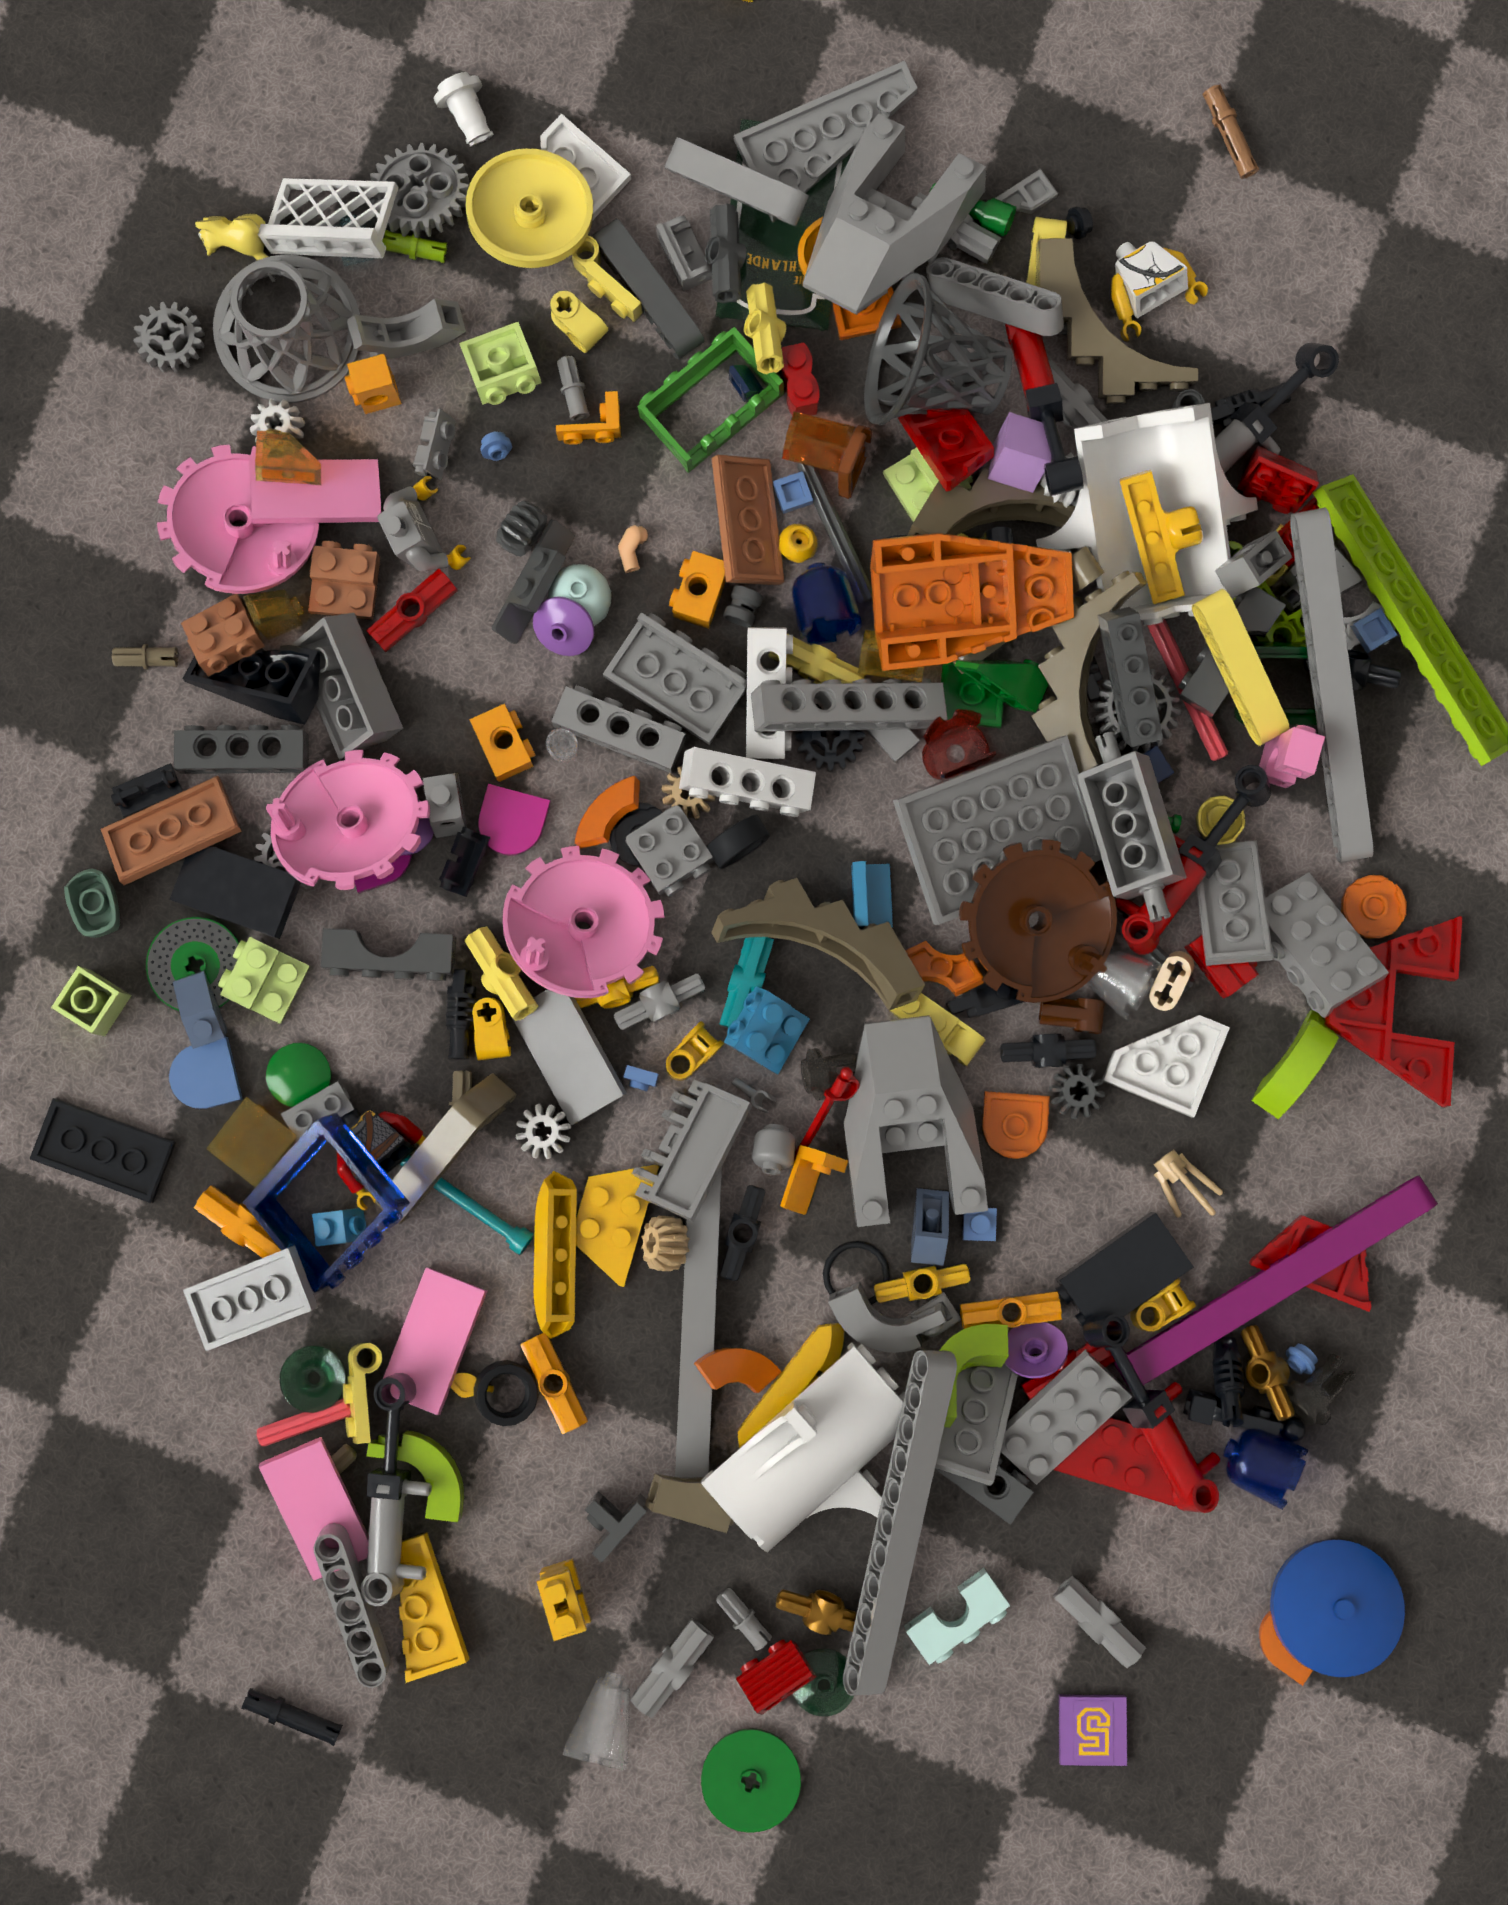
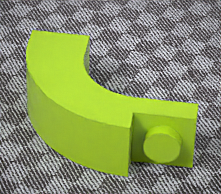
[1251,1009,1339,1119]
[939,1324,1009,1428]
[367,1430,464,1522]

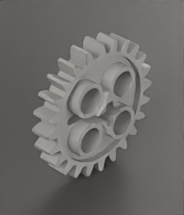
[369,143,470,238]

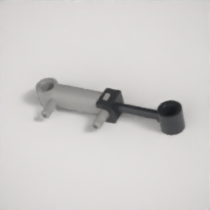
[1215,342,1339,474]
[361,1373,432,1606]

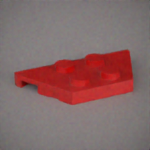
[898,409,994,492]
[1249,1215,1371,1312]
[1053,1417,1175,1507]

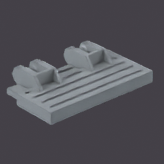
[632,1079,752,1222]

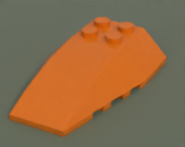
[870,533,1074,671]

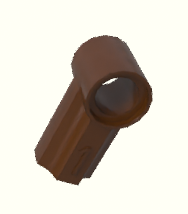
[1039,998,1105,1034]

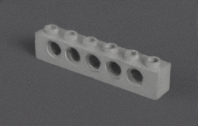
[751,678,947,732]

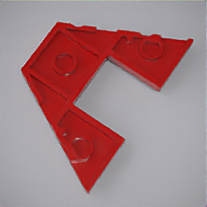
[1324,916,1462,1108]

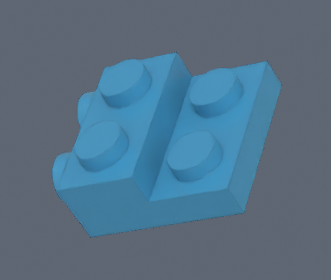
[724,986,810,1074]

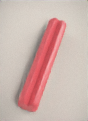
[257,1398,351,1447]

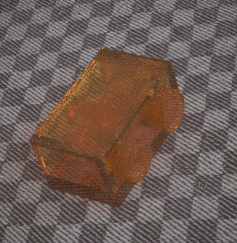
[782,411,855,473]

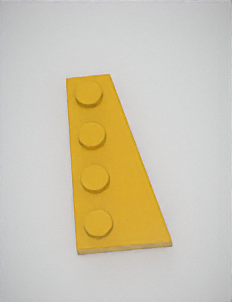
[399,1532,470,1683]

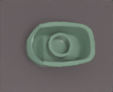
[64,869,120,938]

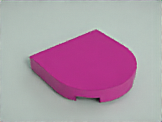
[478,784,551,856]

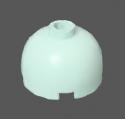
[548,564,611,626]

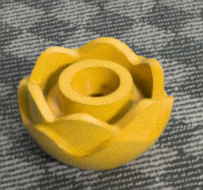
[779,524,818,563]

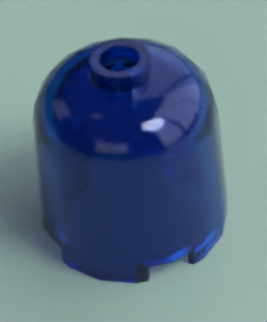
[792,563,862,644]
[1222,1428,1308,1510]

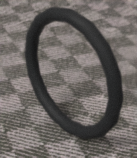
[823,1241,890,1305]

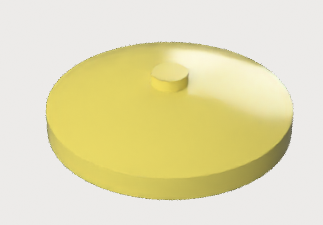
[466,148,593,268]

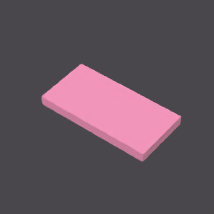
[249,459,381,524]
[383,1267,487,1415]
[259,1437,369,1581]

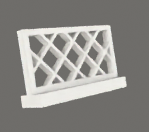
[257,178,399,258]

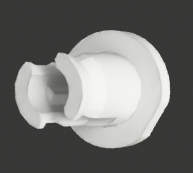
[434,72,494,147]

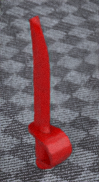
[794,1067,860,1162]

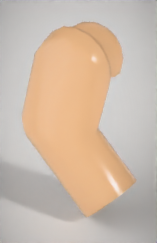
[618,525,648,573]

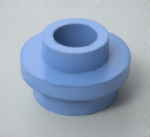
[480,432,512,461]
[1286,1343,1318,1374]

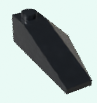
[182,645,320,725]

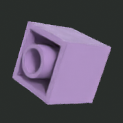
[988,412,1052,493]

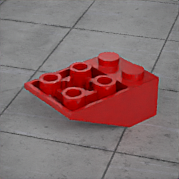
[1237,446,1319,514]

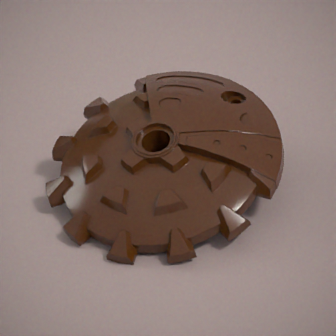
[959,839,1117,1003]

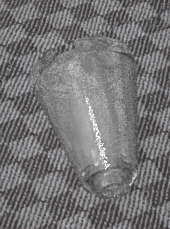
[1086,948,1161,1021]
[563,1671,630,1771]

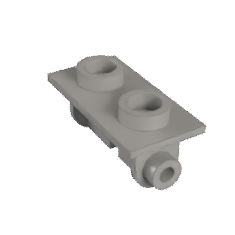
[413,409,456,480]
[281,1081,354,1142]

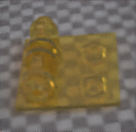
[206,1097,297,1188]

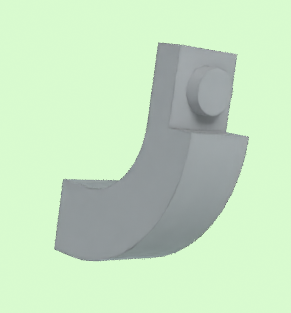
[347,299,466,359]
[828,1281,947,1353]

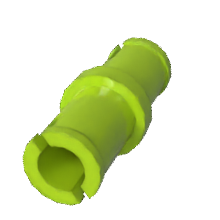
[382,230,447,264]

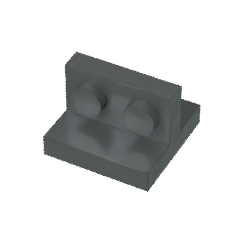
[585,1491,648,1563]

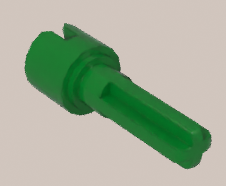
[929,183,1017,237]

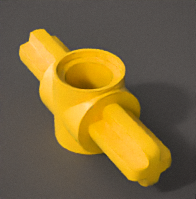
[574,966,659,1008]
[874,1264,970,1303]

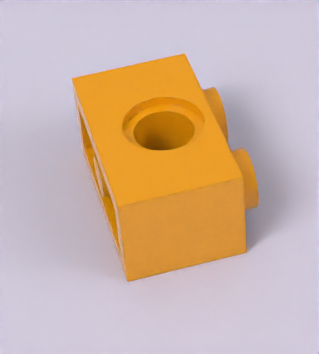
[345,354,402,414]
[669,551,726,629]
[469,703,536,782]

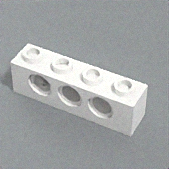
[746,627,793,759]
[679,747,816,817]

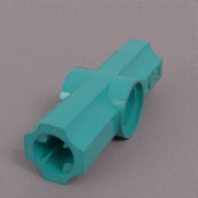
[719,937,774,1028]

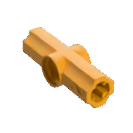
[194,1185,291,1258]
[959,1291,1062,1329]
[520,1333,588,1434]

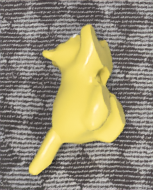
[195,214,269,260]

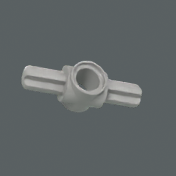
[614,974,705,1030]

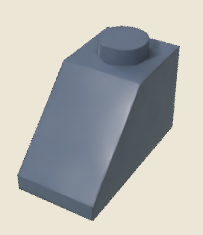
[173,971,227,1049]
[911,1188,949,1266]

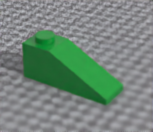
[955,659,1049,713]

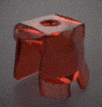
[922,709,997,781]

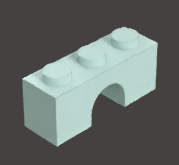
[904,1568,1010,1665]

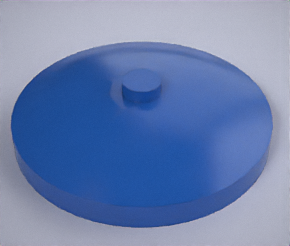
[1270,1539,1405,1677]

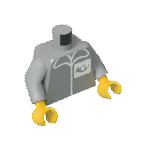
[377,476,471,571]

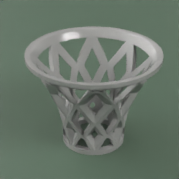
[213,254,360,403]

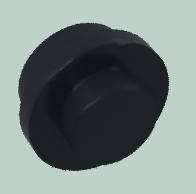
[1065,206,1093,239]

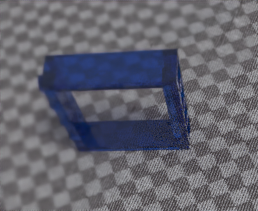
[243,1113,410,1292]

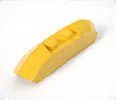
[533,1171,577,1339]
[737,1323,844,1448]

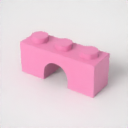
[1259,725,1325,788]

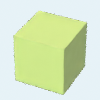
[51,966,132,1036]

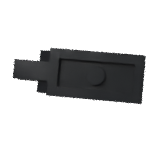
[946,983,1025,1018]

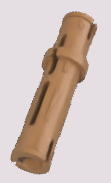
[1202,84,1260,179]

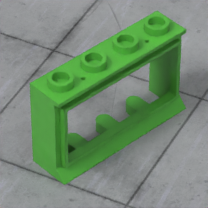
[637,327,784,473]

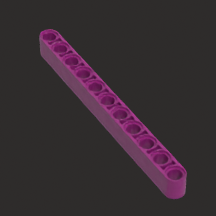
[1113,1175,1438,1391]

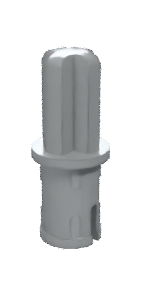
[557,356,590,421]
[717,1588,772,1651]

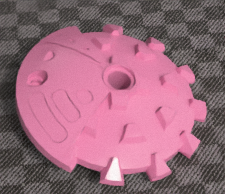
[157,445,319,594]
[266,750,430,890]
[502,846,664,998]

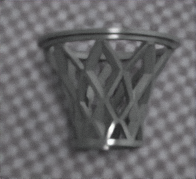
[864,273,1013,426]

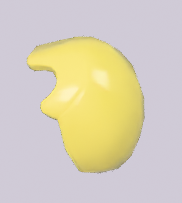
[1196,795,1245,845]

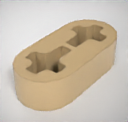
[1149,951,1194,1011]

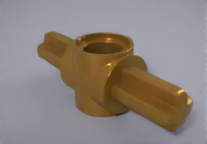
[1241,1325,1295,1421]
[776,1589,857,1635]

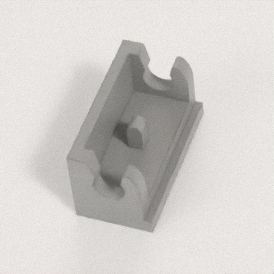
[656,216,712,292]

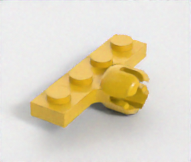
[1119,470,1203,605]

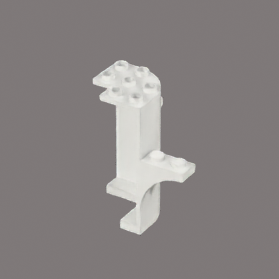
[1036,403,1258,625]
[701,1342,905,1552]

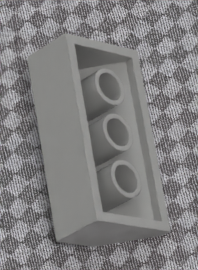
[291,613,403,760]

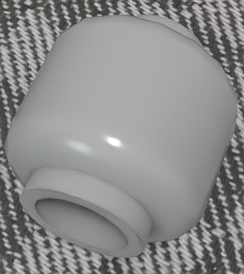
[752,1124,796,1175]

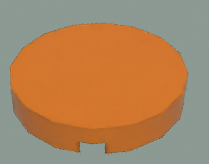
[1341,875,1407,939]

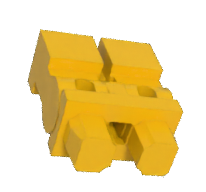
[536,1558,591,1641]

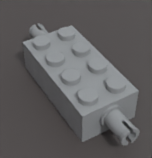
[1077,732,1187,922]

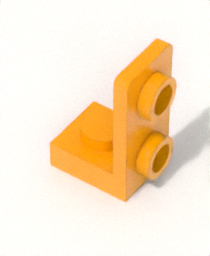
[556,391,621,445]
[780,1145,848,1215]

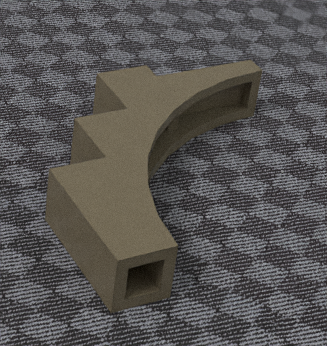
[1036,238,1198,404]
[907,467,1075,536]
[1032,570,1147,773]
[711,878,925,1010]
[645,1473,734,1533]

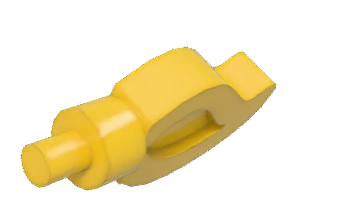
[451,1373,494,1398]

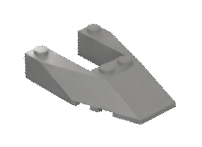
[803,113,986,315]
[843,1015,988,1227]

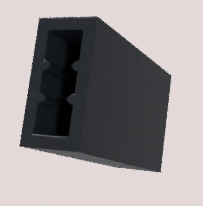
[1056,1212,1194,1329]

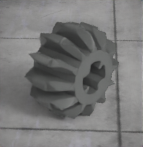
[496,500,547,557]
[1049,1064,1105,1119]

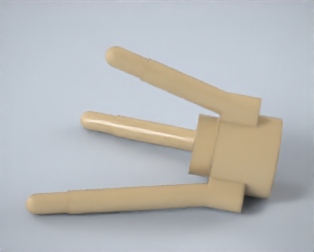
[1154,1149,1223,1218]

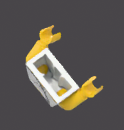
[1111,242,1208,342]

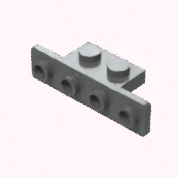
[492,519,575,644]

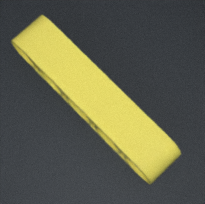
[1192,589,1290,746]

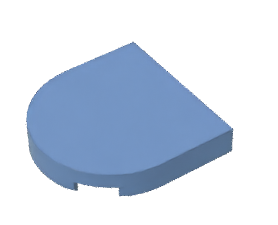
[169,1037,243,1109]

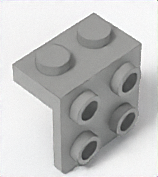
[626,806,714,897]

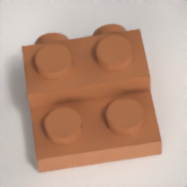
[308,541,380,620]
[181,594,265,677]

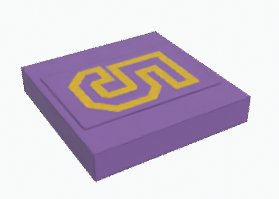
[1059,1695,1127,1766]

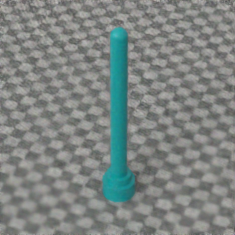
[400,1155,534,1256]

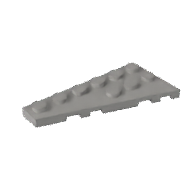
[734,60,918,223]

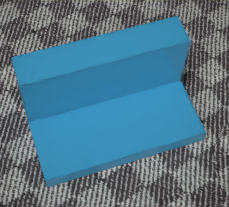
[851,861,893,929]

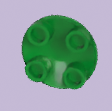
[266,1043,332,1107]

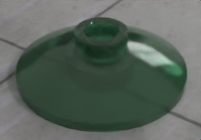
[279,1346,346,1412]
[793,1648,854,1717]

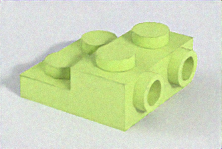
[459,322,542,405]
[883,447,973,522]
[218,937,310,1024]

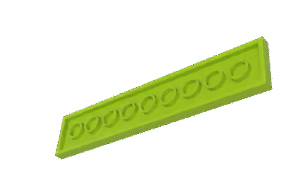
[1313,474,1508,766]

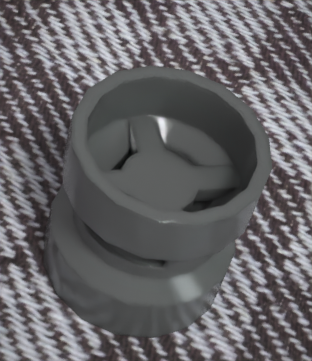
[723,585,763,628]

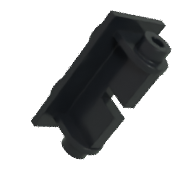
[111,763,183,818]
[439,827,490,897]

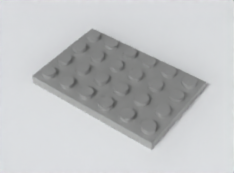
[893,735,1102,925]

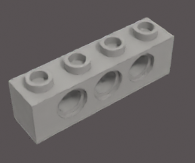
[551,685,686,774]

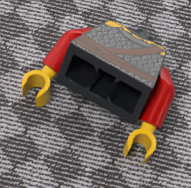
[336,1107,426,1210]

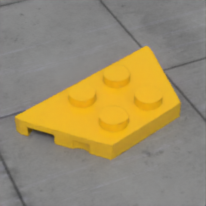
[576,1165,660,1287]

